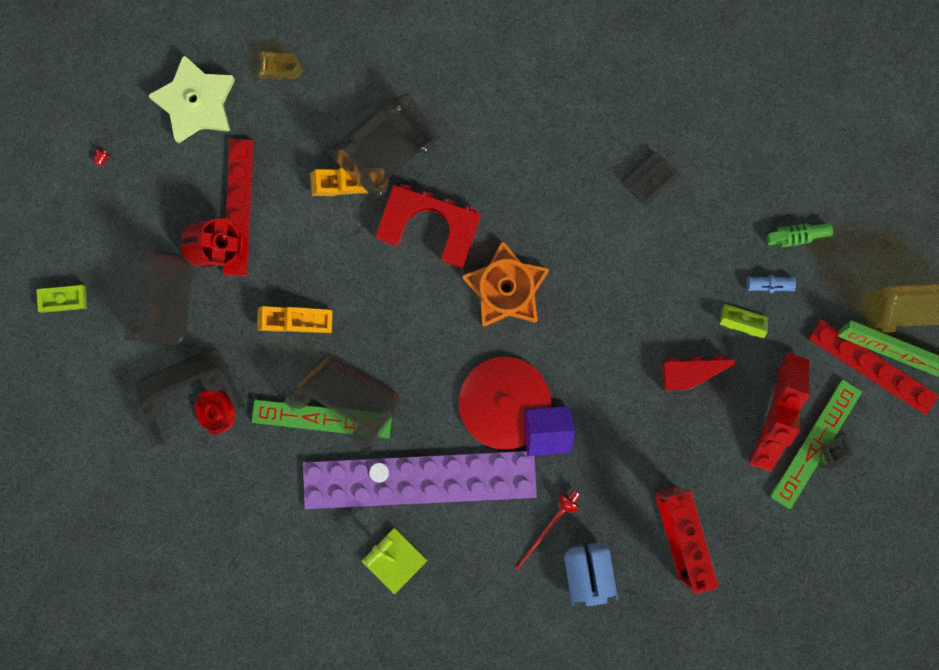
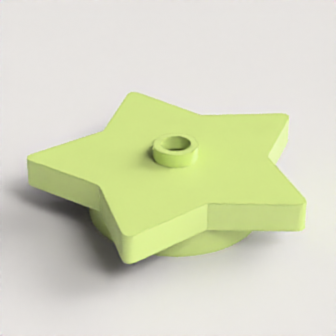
[149,56,235,143]

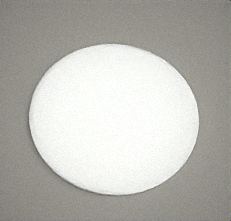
[370,463,389,482]

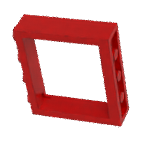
[654,486,719,594]

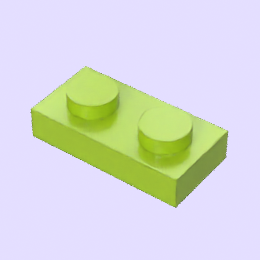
[37,285,87,313]
[720,304,768,338]

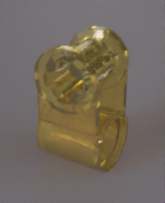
[258,52,303,80]

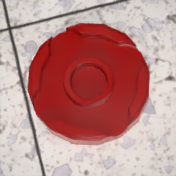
[195,388,235,435]

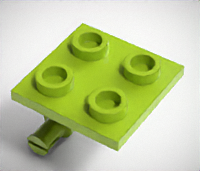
[362,528,427,594]

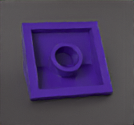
[525,406,575,456]

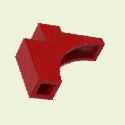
[749,352,810,472]

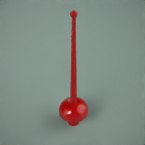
[515,489,581,570]

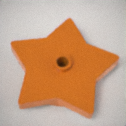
[462,242,549,327]

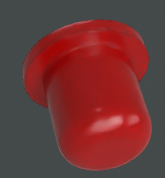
[93,148,111,166]

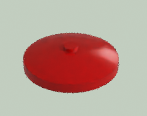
[459,357,551,449]

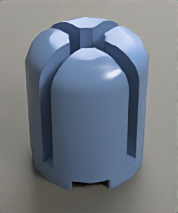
[564,543,618,607]

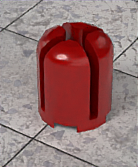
[180,218,243,267]

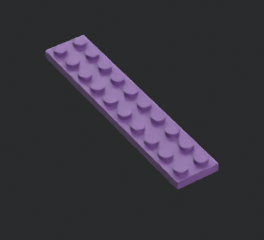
[303,451,537,509]

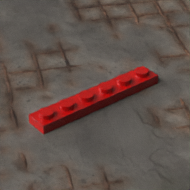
[223,139,254,276]
[808,320,939,415]

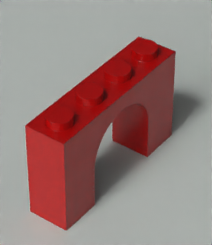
[376,184,481,269]

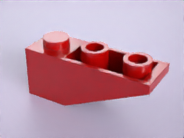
[661,356,735,391]

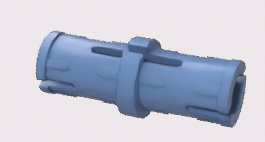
[747,275,796,293]

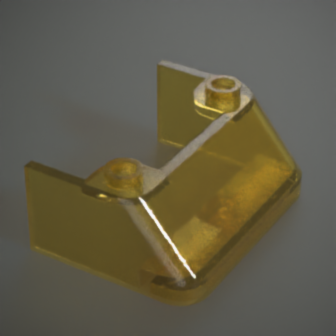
[864,285,939,333]

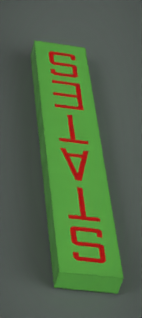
[838,320,939,377]
[769,380,862,509]
[252,400,392,438]

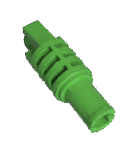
[766,223,833,247]

